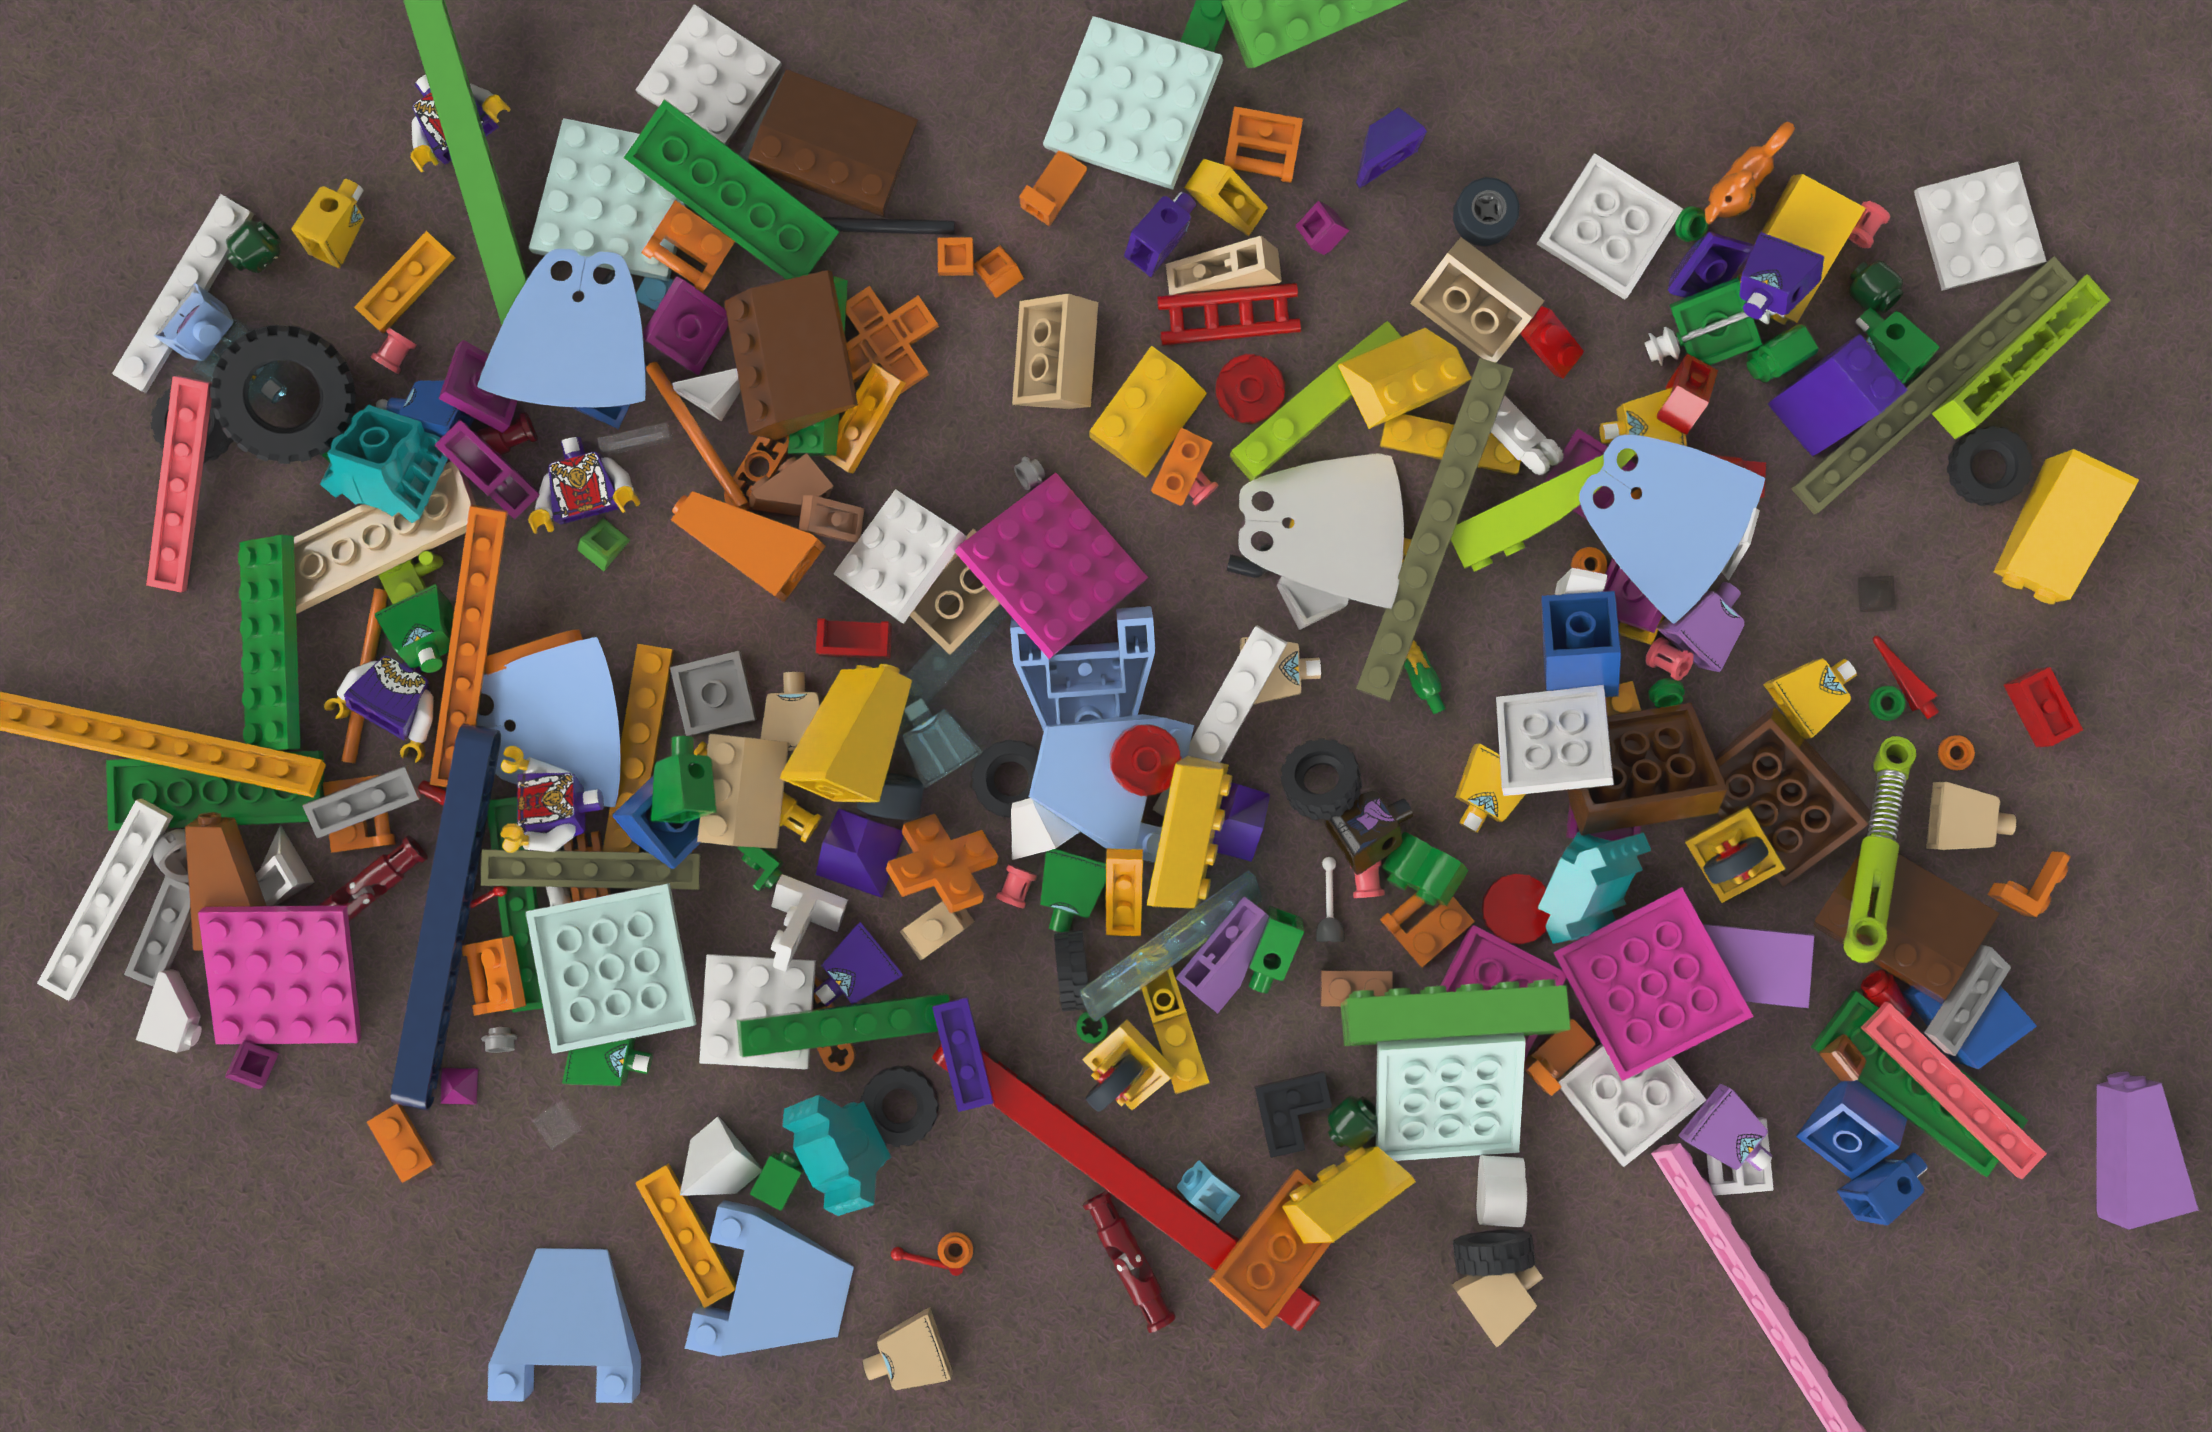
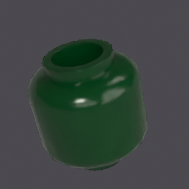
[226,220,281,273]
[1849,261,1904,313]
[1328,1096,1378,1150]

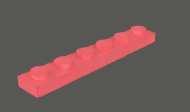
[146,376,212,593]
[1861,1002,2047,1179]

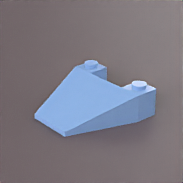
[1010,606,1155,731]
[1029,714,1194,863]
[685,1200,854,1356]
[488,1248,641,1403]

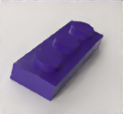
[932,997,994,1112]

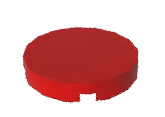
[1215,354,1285,424]
[1110,724,1182,796]
[1482,873,1550,944]

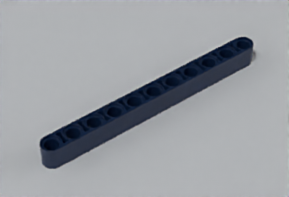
[391,724,501,1110]

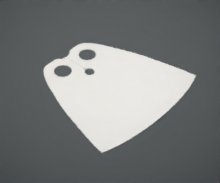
[1238,453,1404,609]

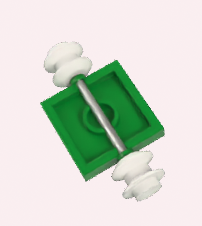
[1644,277,1785,366]

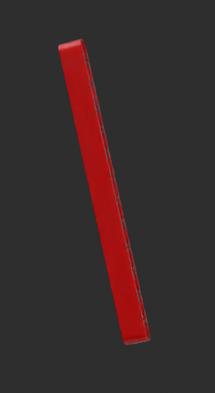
[932,1044,1321,1332]

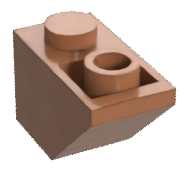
[749,453,833,516]

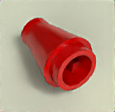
[1861,970,1913,1019]

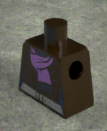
[1324,791,1413,875]

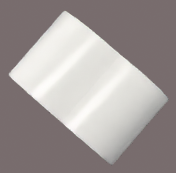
[1476,1155,1527,1227]

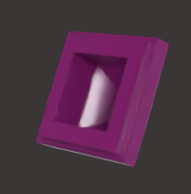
[441,1068,478,1105]

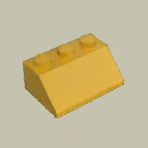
[1338,328,1472,429]
[1089,346,1207,478]
[1282,1146,1416,1243]

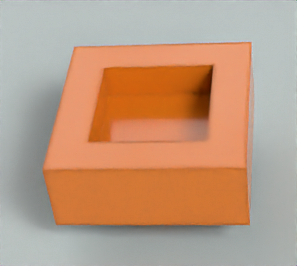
[938,237,974,276]

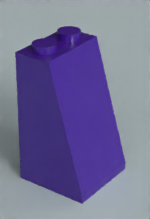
[1767,334,1908,457]

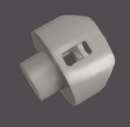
[152,829,189,883]

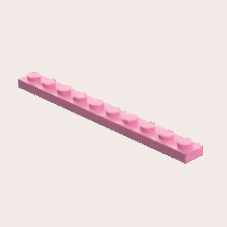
[1651,1143,1866,1432]

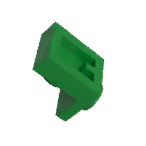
[737,846,784,891]

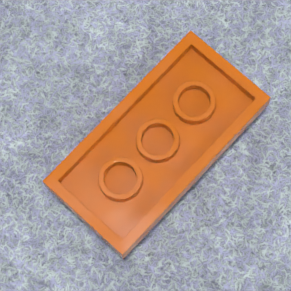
[1209,1169,1332,1329]

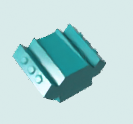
[320,405,448,523]
[1538,831,1652,944]
[782,1095,892,1216]

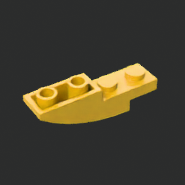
[1131,945,1209,1094]

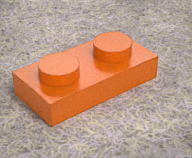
[367,1104,436,1183]

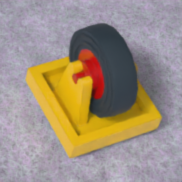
[1685,806,1785,903]
[1082,1019,1177,1112]

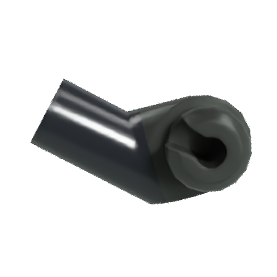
[1226,544,1273,578]

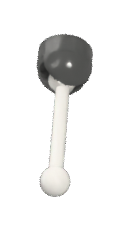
[1316,857,1345,942]

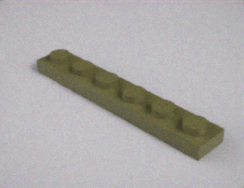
[481,849,701,890]

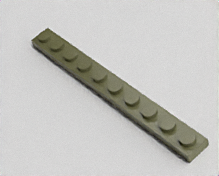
[1791,256,2078,515]
[1356,358,1514,702]

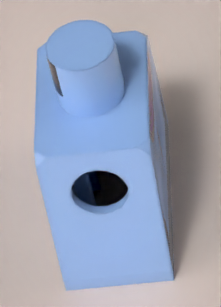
[154,283,234,361]

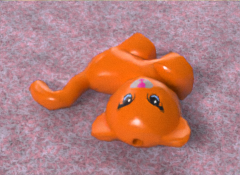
[1705,122,1795,224]

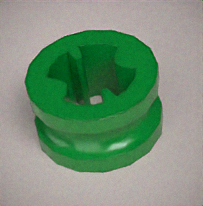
[1076,1010,1108,1044]

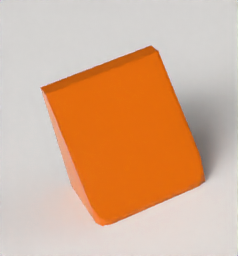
[974,245,1024,298]

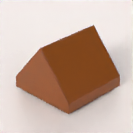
[1819,1034,1867,1081]

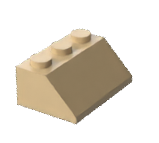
[1410,237,1545,363]
[1012,294,1098,409]
[910,529,1000,655]
[697,734,789,848]

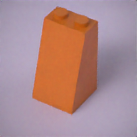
[671,491,826,602]

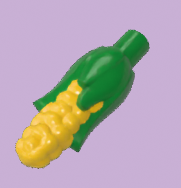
[1404,640,1446,715]

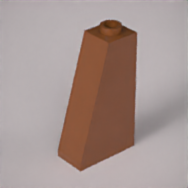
[185,812,267,951]

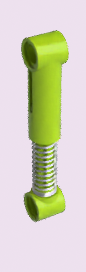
[1843,736,1916,963]

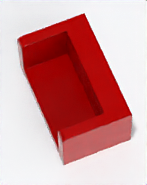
[1657,353,1718,435]
[816,618,892,659]
[2003,667,2083,747]

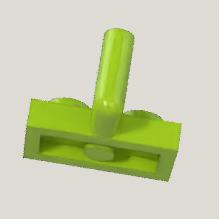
[378,551,443,604]

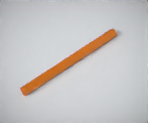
[645,362,749,509]
[341,588,388,763]

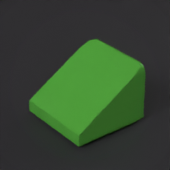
[577,518,630,572]

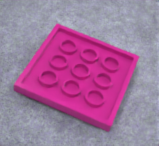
[954,473,1148,659]
[1553,887,1753,1081]
[198,906,361,1044]

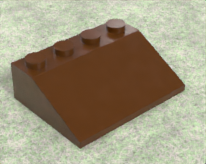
[748,69,918,217]
[724,270,858,440]
[1567,703,1727,835]
[1715,706,1871,886]
[1813,853,2000,1004]

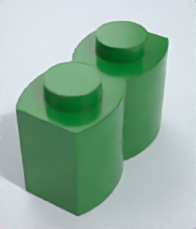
[1746,324,1818,382]
[1382,832,1469,907]

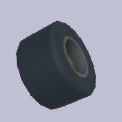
[1453,177,1520,246]
[857,772,924,819]

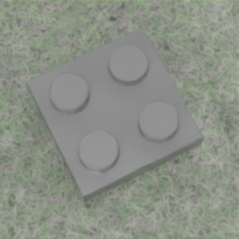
[670,651,757,736]

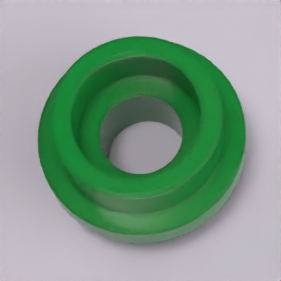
[1675,206,1709,242]
[1648,678,1685,708]
[1869,686,1905,721]

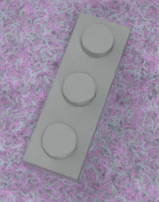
[303,765,421,838]
[124,876,191,987]
[1924,945,2011,1056]

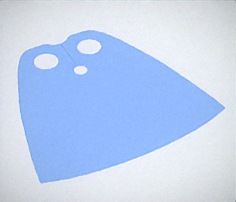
[477,249,646,407]
[1579,435,1765,624]
[477,637,621,807]

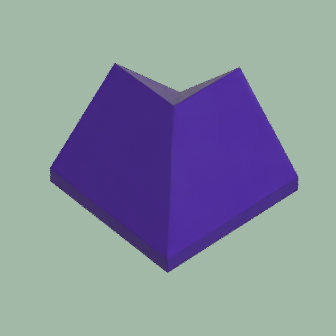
[1356,107,1427,188]
[1668,232,1754,298]
[1213,783,1270,862]
[815,808,904,898]

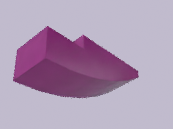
[434,420,539,520]

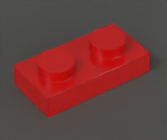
[1520,306,1585,379]

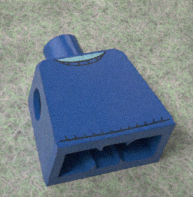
[386,381,475,439]
[1837,1152,1927,1226]

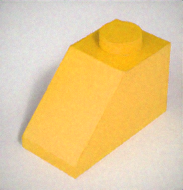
[1184,159,1268,236]

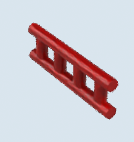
[1157,283,1301,346]

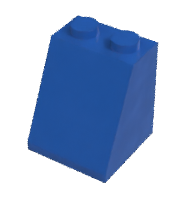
[1542,591,1621,697]
[1903,985,2037,1069]

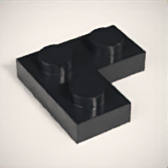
[1254,1071,1332,1158]

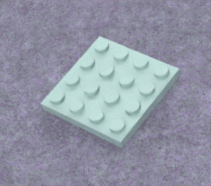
[1043,16,1223,190]
[529,118,688,282]
[526,883,696,1054]
[1376,1033,1525,1161]

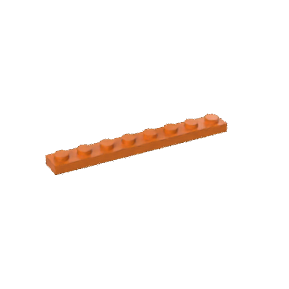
[430,505,508,787]

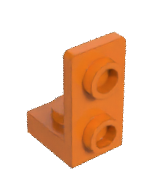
[1019,150,1087,227]
[1151,427,1213,506]
[1987,852,2071,917]
[1524,1018,1595,1096]

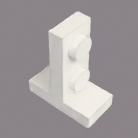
[771,874,848,971]

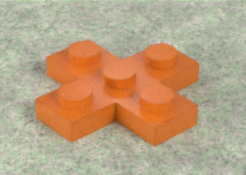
[846,286,939,394]
[886,814,998,914]

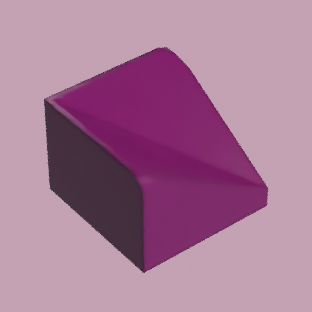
[1295,200,1350,255]
[225,1041,279,1089]

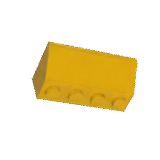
[1147,756,1232,908]

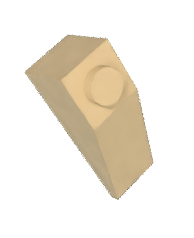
[1166,236,1282,295]

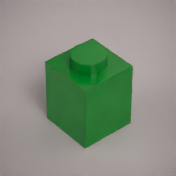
[750,1150,804,1211]

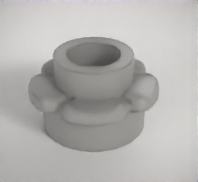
[1014,456,1045,490]
[481,1027,517,1053]

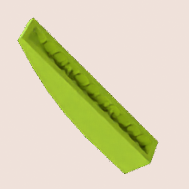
[1931,274,2110,439]
[1229,321,1401,481]
[1451,448,1636,572]

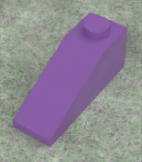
[1176,896,1269,1014]

